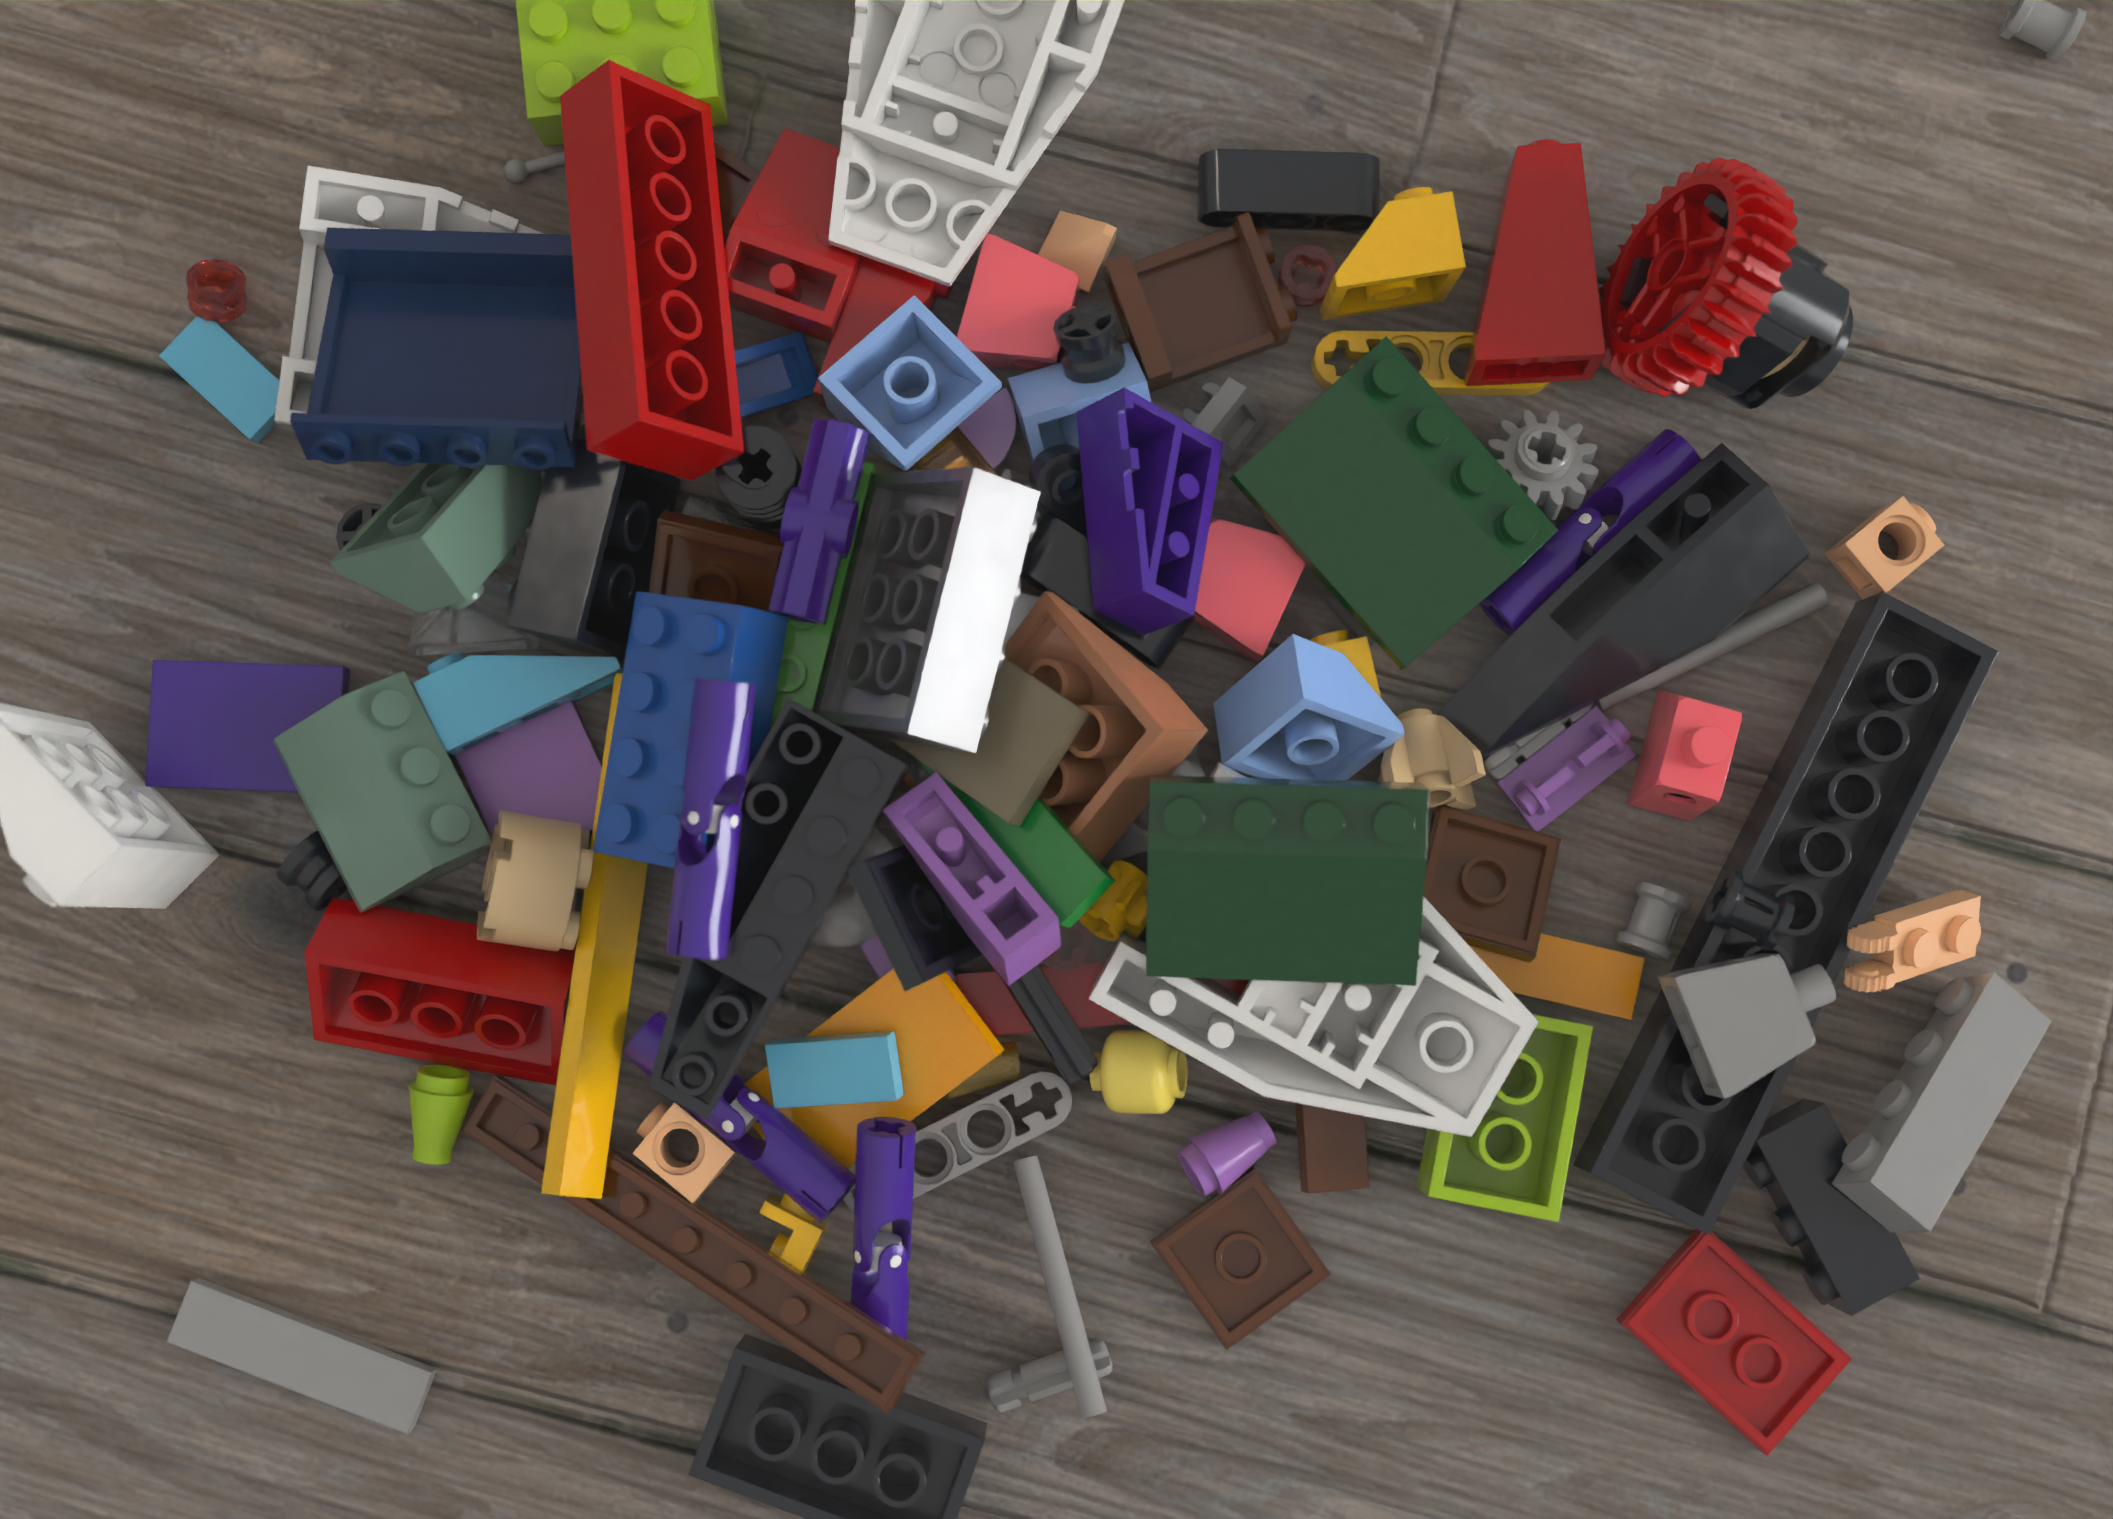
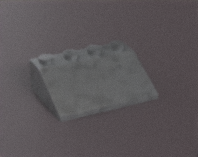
[814,467,1040,753]

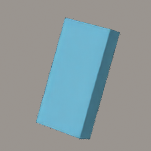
[159,310,280,444]
[765,1030,904,1109]

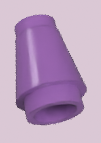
[1176,1111,1277,1197]

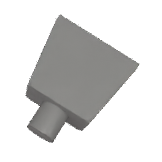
[1658,954,1836,1099]

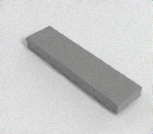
[167,1278,437,1435]

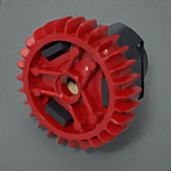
[1598,157,1853,409]

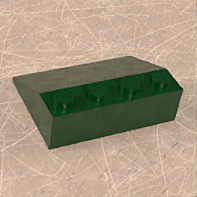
[1230,336,1558,670]
[1146,775,1429,986]

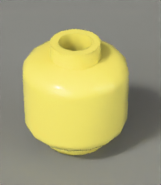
[1089,1030,1188,1114]

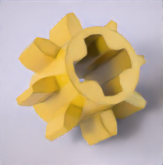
[1079,860,1147,941]

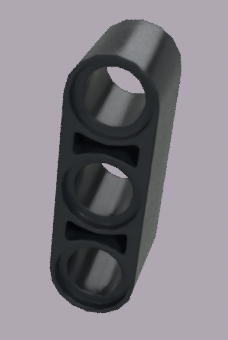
[1197,149,1380,231]
[1020,513,1196,669]

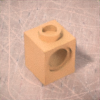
[1824,496,1944,599]
[632,1102,738,1204]

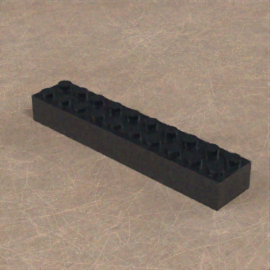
[1573,591,1999,1235]

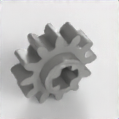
[1486,409,1599,520]

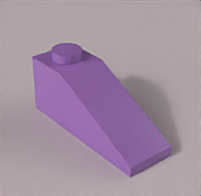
[883,772,1061,986]

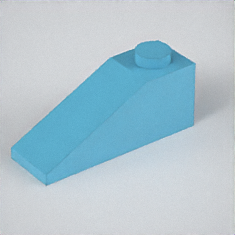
[413,652,624,755]

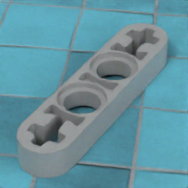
[843,1070,1072,1212]

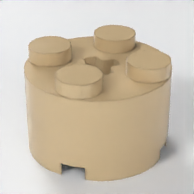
[477,810,593,952]

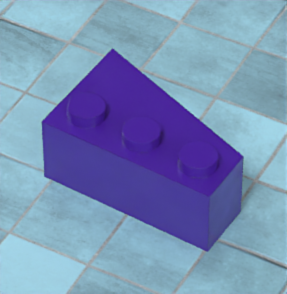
[1076,387,1224,635]

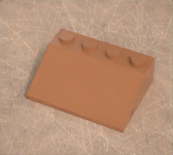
[904,591,1208,862]

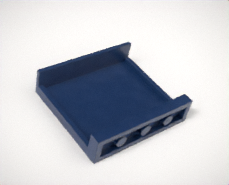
[290,227,583,470]

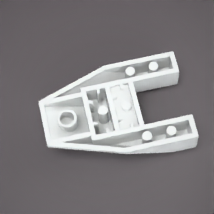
[1089,762,1538,1137]

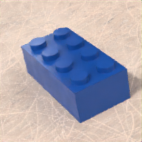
[593,591,788,868]

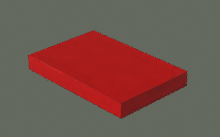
[1616,1229,1852,1456]

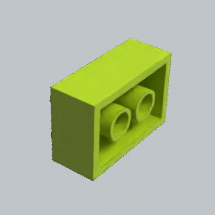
[516,0,729,146]
[1416,1014,1593,1222]

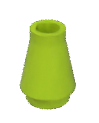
[409,1065,474,1165]

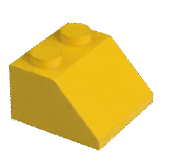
[1320,187,1466,321]

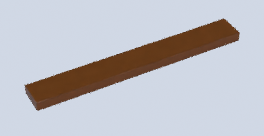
[460,1075,926,1413]

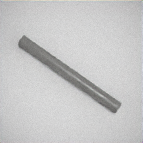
[1594,583,1829,712]
[1013,1156,1107,1419]

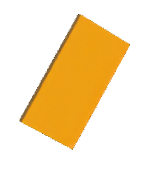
[745,968,1005,1168]

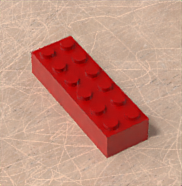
[560,60,744,481]

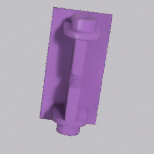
[1497,706,1636,832]

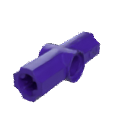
[768,419,870,626]

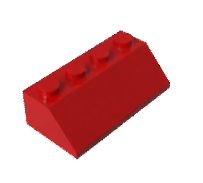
[304,898,576,1086]

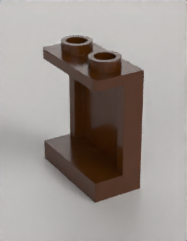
[1104,212,1297,393]

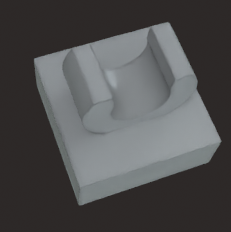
[1181,377,1268,468]

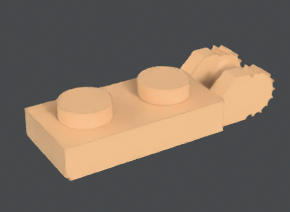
[1844,890,1981,993]

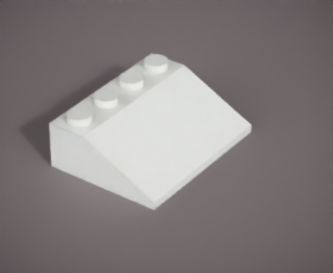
[0,703,220,909]

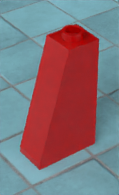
[1464,139,1606,386]

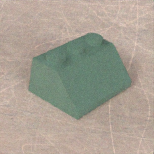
[330,463,542,613]
[273,671,492,913]

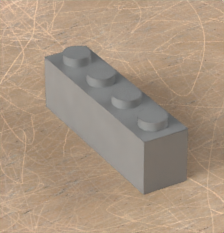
[1832,972,2052,1233]

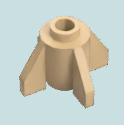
[1378,708,1486,811]

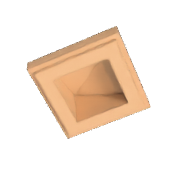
[1038,210,1117,294]

